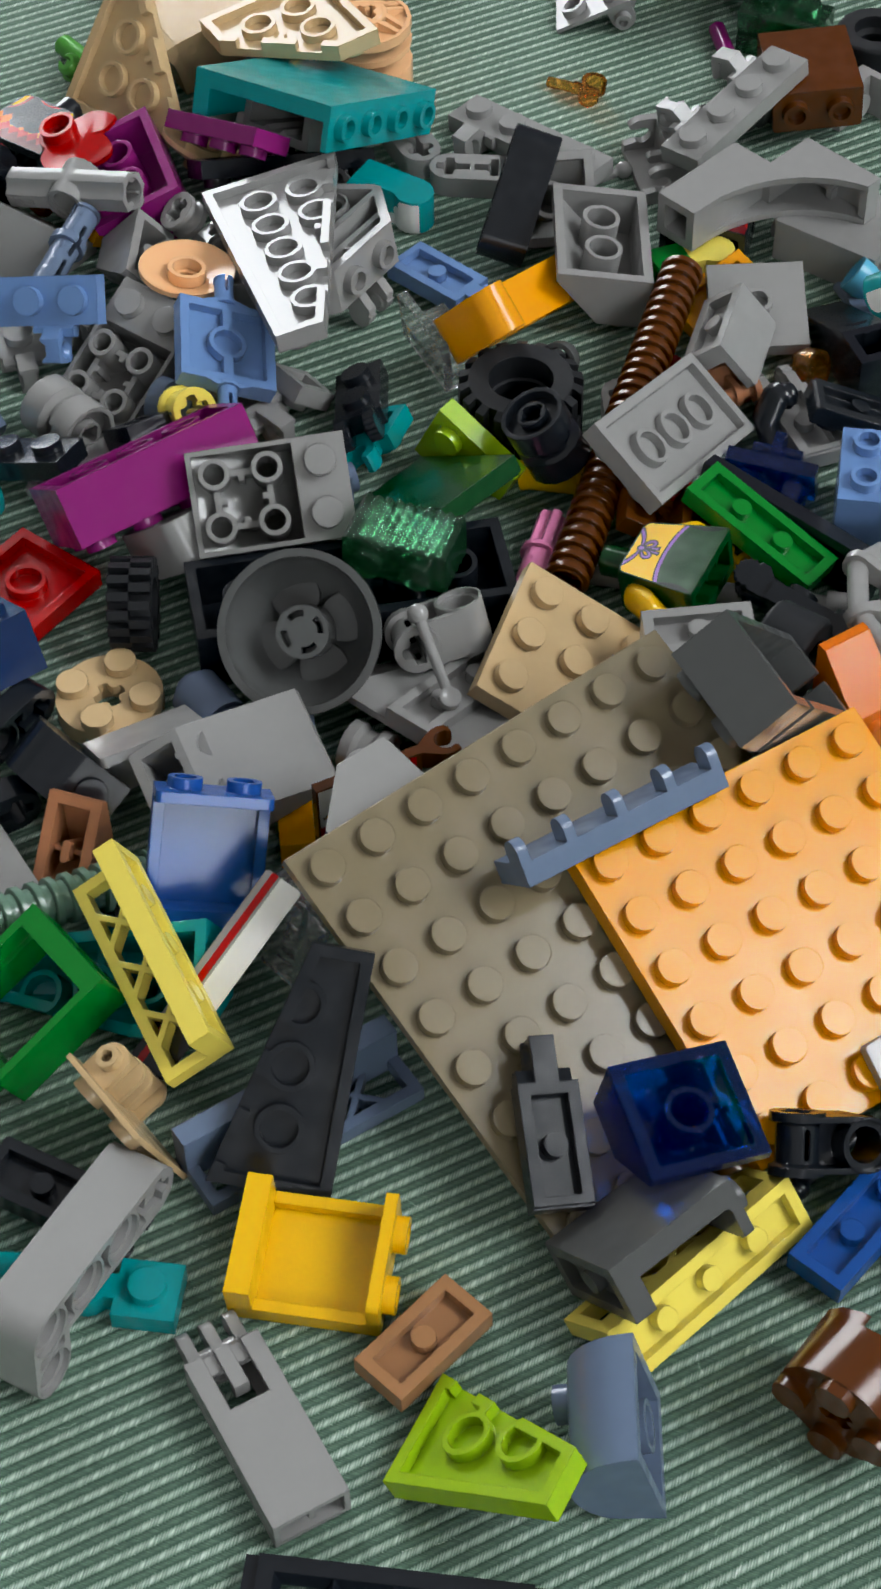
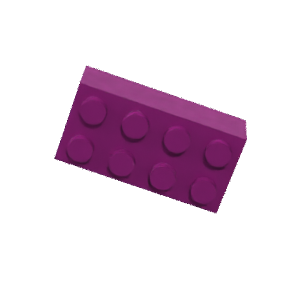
[29,402,259,554]

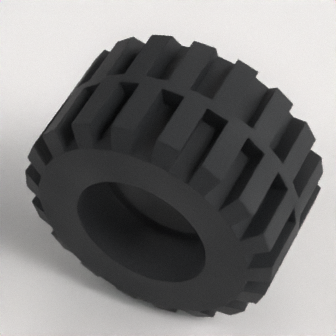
[458,341,584,460]

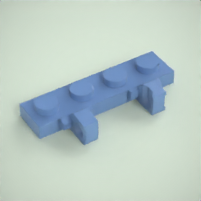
[0,274,107,364]

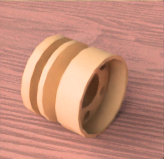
[341,0,413,82]

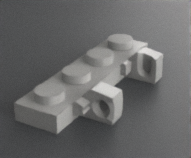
[656,45,809,172]
[448,94,613,186]

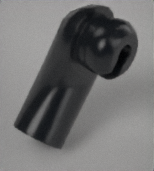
[752,381,798,457]

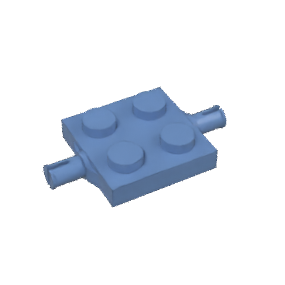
[173,274,277,404]

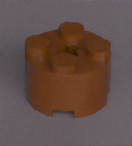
[772,1307,881,1467]

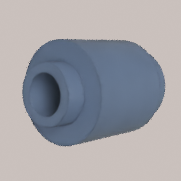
[173,669,245,718]

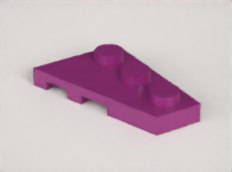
[164,108,291,161]

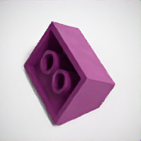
[95,106,187,239]

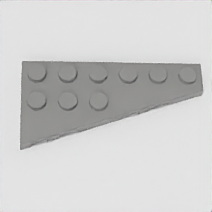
[201,152,338,353]

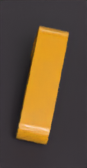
[433,255,574,365]

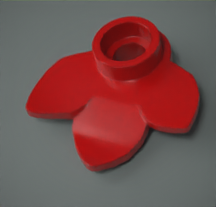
[39,111,117,169]

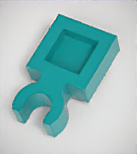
[346,403,414,473]
[80,1258,188,1334]

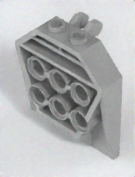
[191,183,399,328]

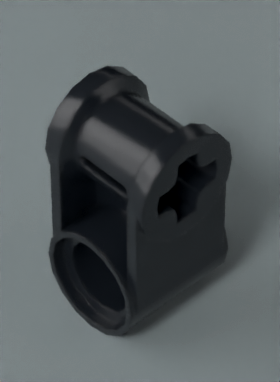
[767,1108,881,1179]

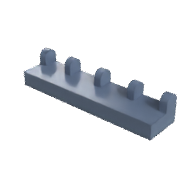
[494,742,729,888]

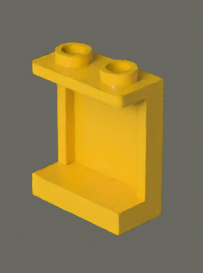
[222,1172,412,1337]

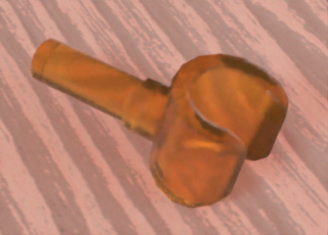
[546,72,607,108]

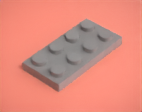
[582,352,755,515]

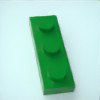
[681,461,839,591]

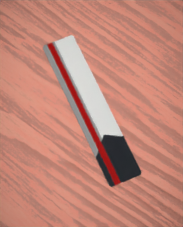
[132,870,301,1080]

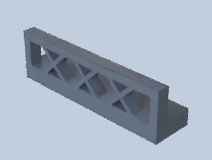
[171,1014,425,1216]

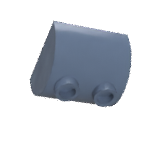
[551,1332,667,1519]

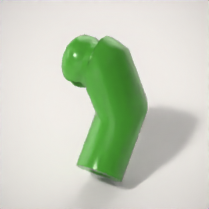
[55,35,84,82]

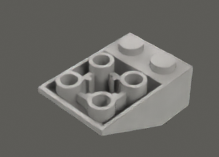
[63,276,176,427]
[184,430,359,560]
[128,688,335,826]

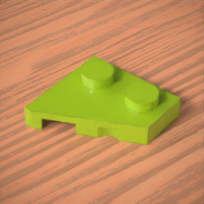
[414,398,527,500]

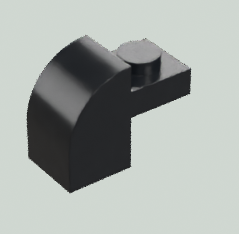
[5,715,131,816]

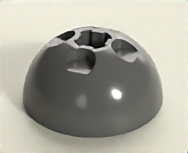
[217,548,383,715]

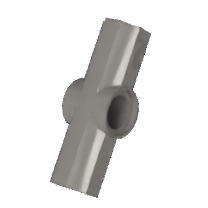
[5,157,145,220]

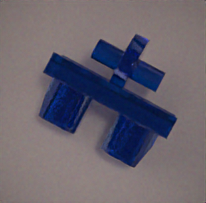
[725,431,819,506]

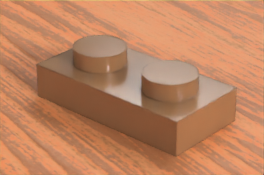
[354,1274,493,1412]

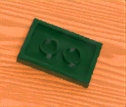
[354,454,521,525]

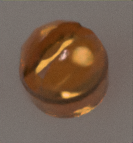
[789,347,831,384]

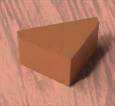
[33,788,113,882]

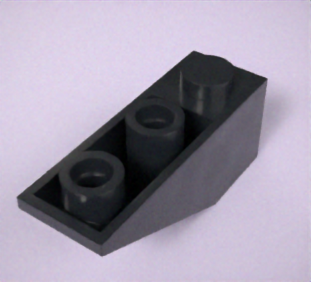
[807,301,881,397]

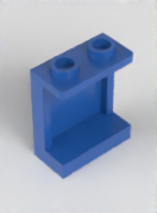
[146,773,275,929]

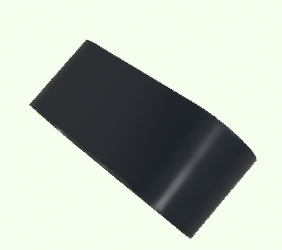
[475,123,562,268]

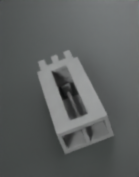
[173,1309,351,1548]

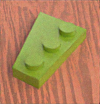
[383,1373,587,1522]

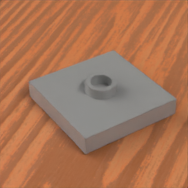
[705,261,810,355]

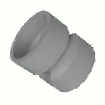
[20,374,115,448]

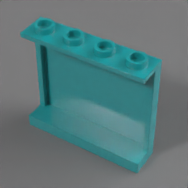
[192,57,436,154]

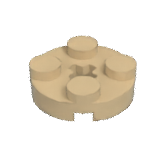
[55,648,165,744]

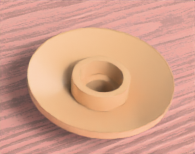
[138,239,236,299]

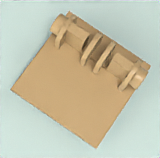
[65,1042,187,1180]

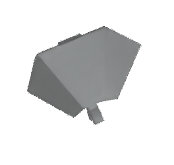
[347,651,509,749]

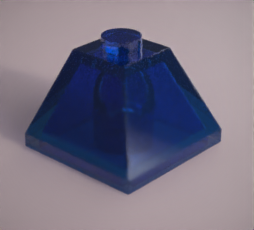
[593,1040,772,1187]

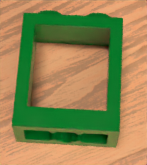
[0,903,126,1102]

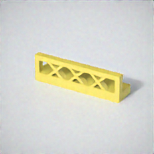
[72,838,235,1088]
[563,1168,813,1372]

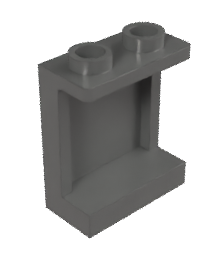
[545,1155,754,1324]

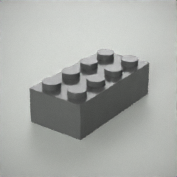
[671,609,847,753]

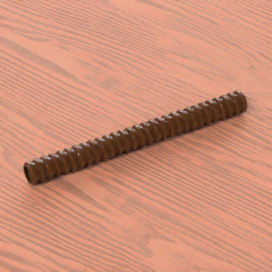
[545,255,703,593]

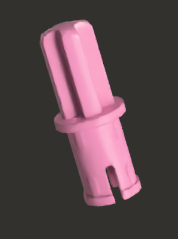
[516,508,565,581]

